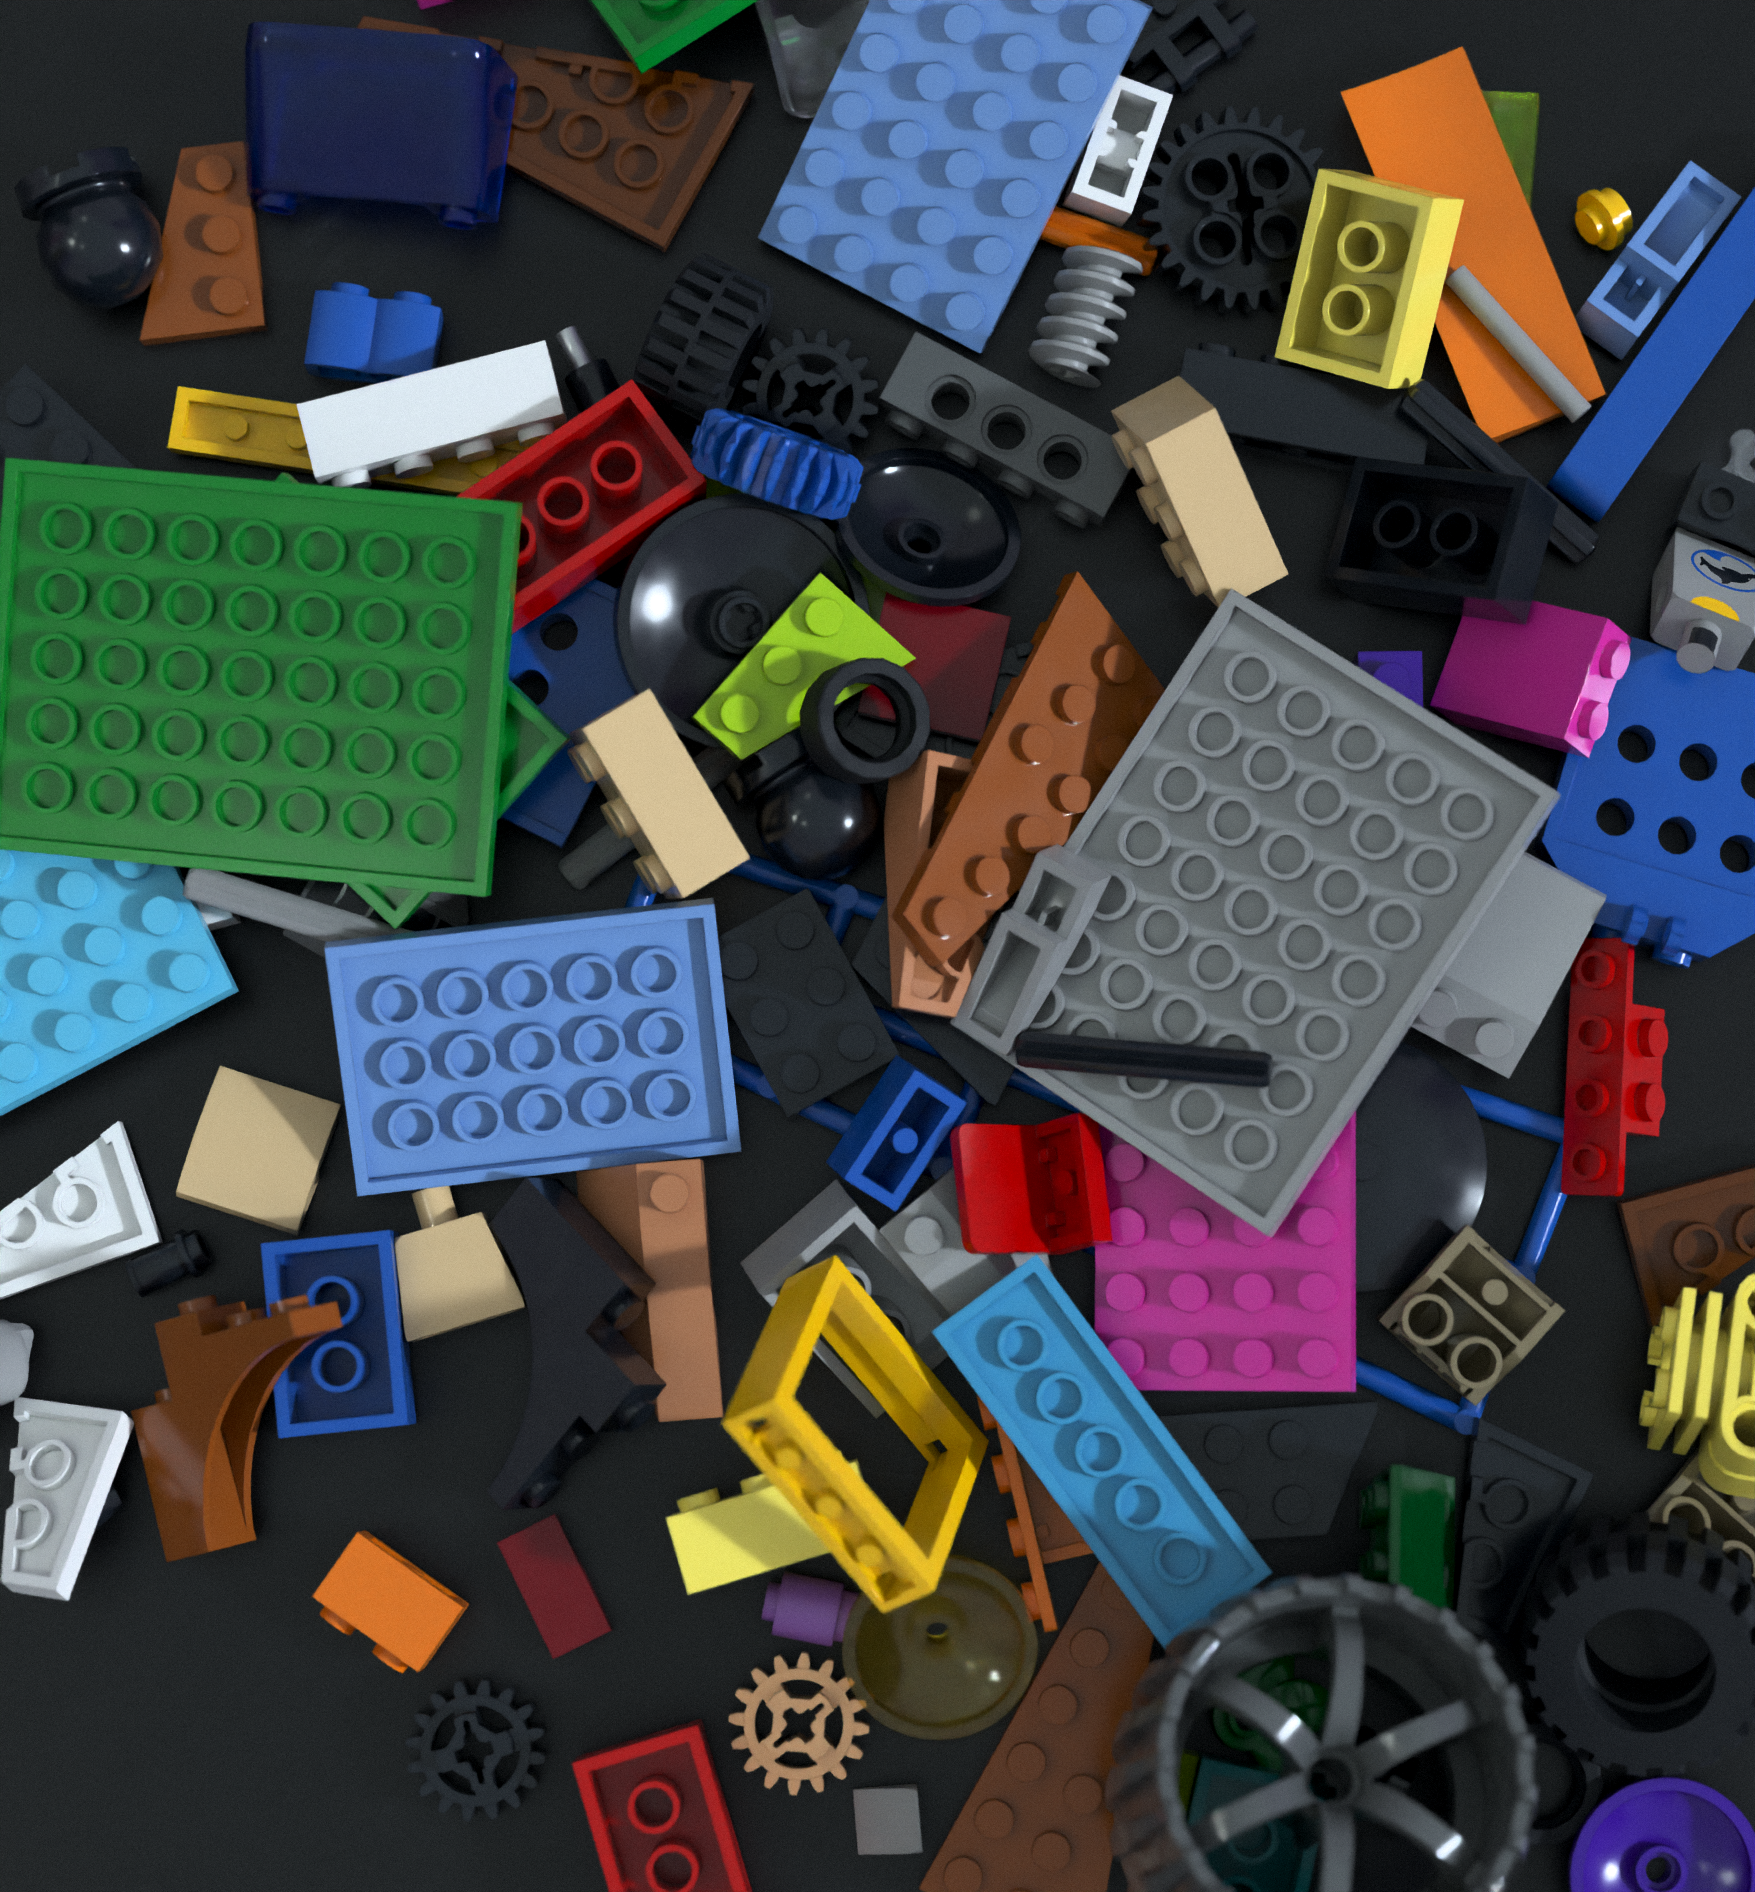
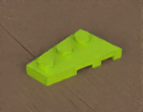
[691,572,916,761]

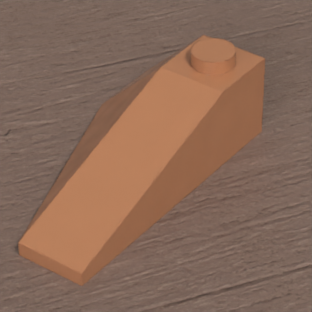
[884,750,1004,1018]
[576,1159,723,1422]

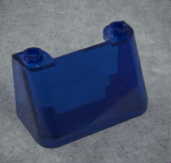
[245,22,518,230]

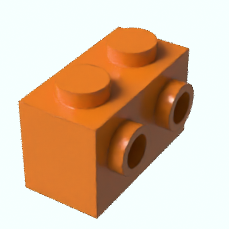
[312,1530,469,1673]

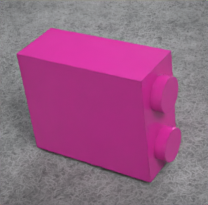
[1430,600,1632,758]

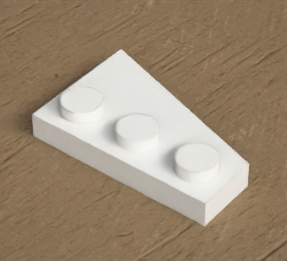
[0,1121,163,1300]
[1,1397,135,1601]

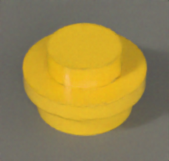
[1575,188,1633,251]

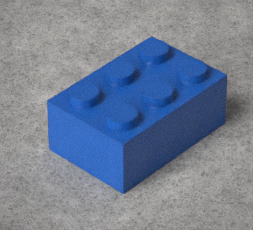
[260,1230,417,1438]

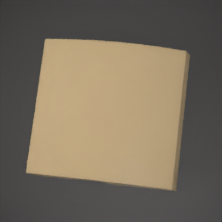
[176,1066,341,1236]

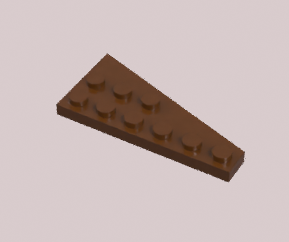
[333,16,755,253]

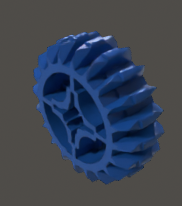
[690,408,864,520]

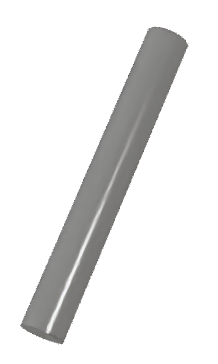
[1445,265,1592,423]

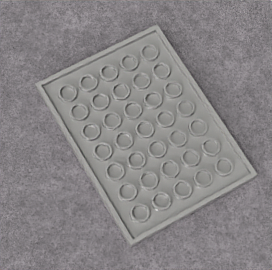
[950,588,1561,1237]

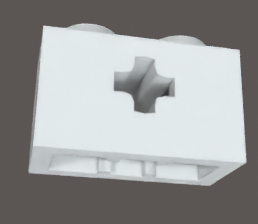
[1062,75,1173,228]

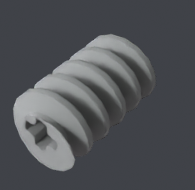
[1028,245,1143,388]

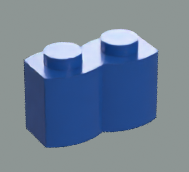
[304,282,444,384]

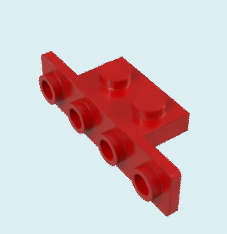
[1561,938,1668,1197]

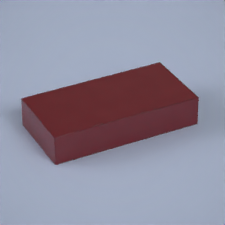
[497,1513,613,1659]

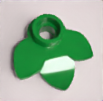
[1210,1656,1329,1770]

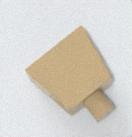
[395,1186,527,1342]

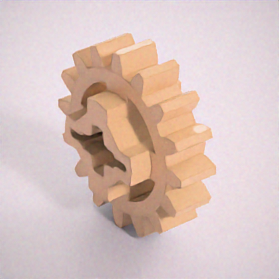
[729,1651,870,1795]

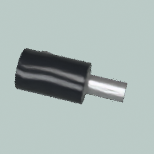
[556,326,620,413]

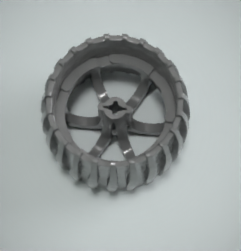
[1105,1573,1538,1892]

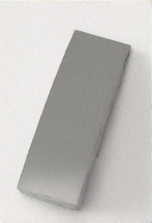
[952,844,1112,1056]

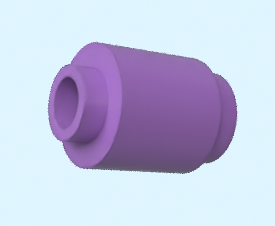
[761,1571,859,1647]

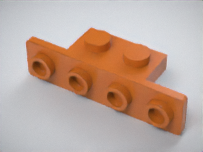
[977,1395,1093,1633]

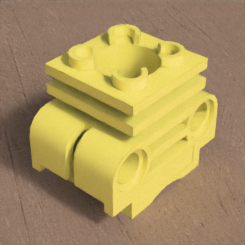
[1639,1273,1755,1499]

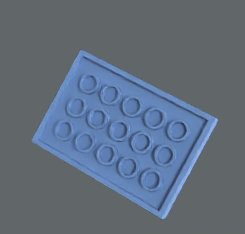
[758,0,1153,354]
[324,898,742,1196]

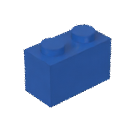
[826,1055,967,1211]

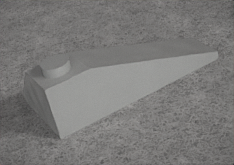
[879,1166,1057,1316]

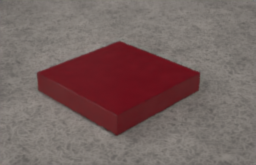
[858,592,1012,743]

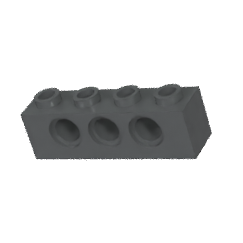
[879,332,1134,528]

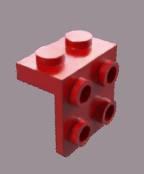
[950,1113,1113,1255]

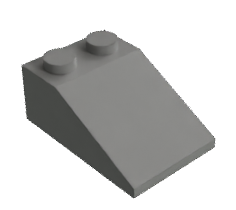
[1411,852,1607,1079]
[740,1179,952,1419]

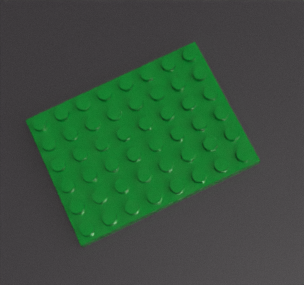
[0,458,522,897]

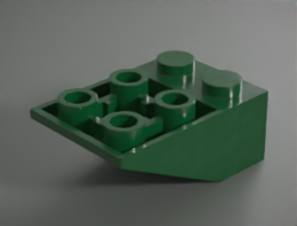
[1357,1465,1455,1610]

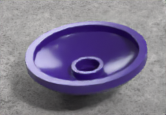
[1568,1776,1755,1892]

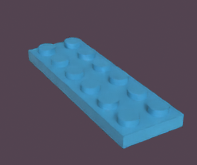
[932,1254,1272,1649]

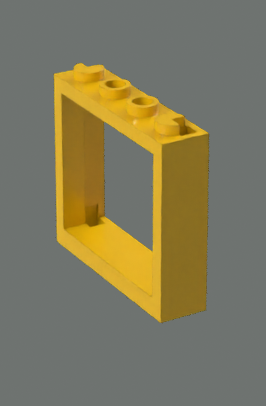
[722,1255,989,1613]

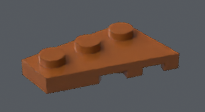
[140,141,268,346]

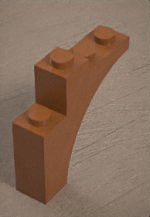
[131,1295,343,1562]

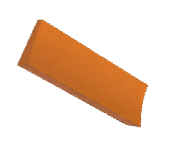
[1340,46,1608,444]

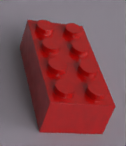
[456,379,707,634]
[572,1719,752,1892]

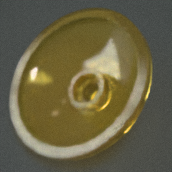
[842,1554,1037,1740]

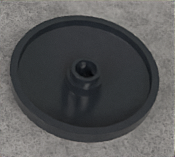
[613,493,869,750]
[1356,1041,1487,1292]

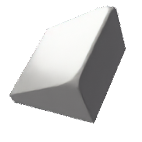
[853,1783,923,1855]

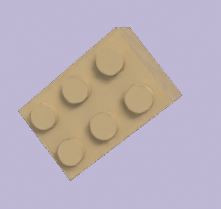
[1111,376,1288,608]
[567,689,750,899]

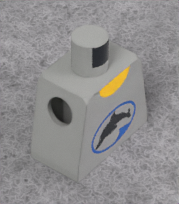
[1650,527,1755,674]

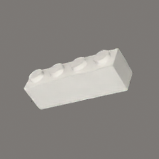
[296,340,567,489]

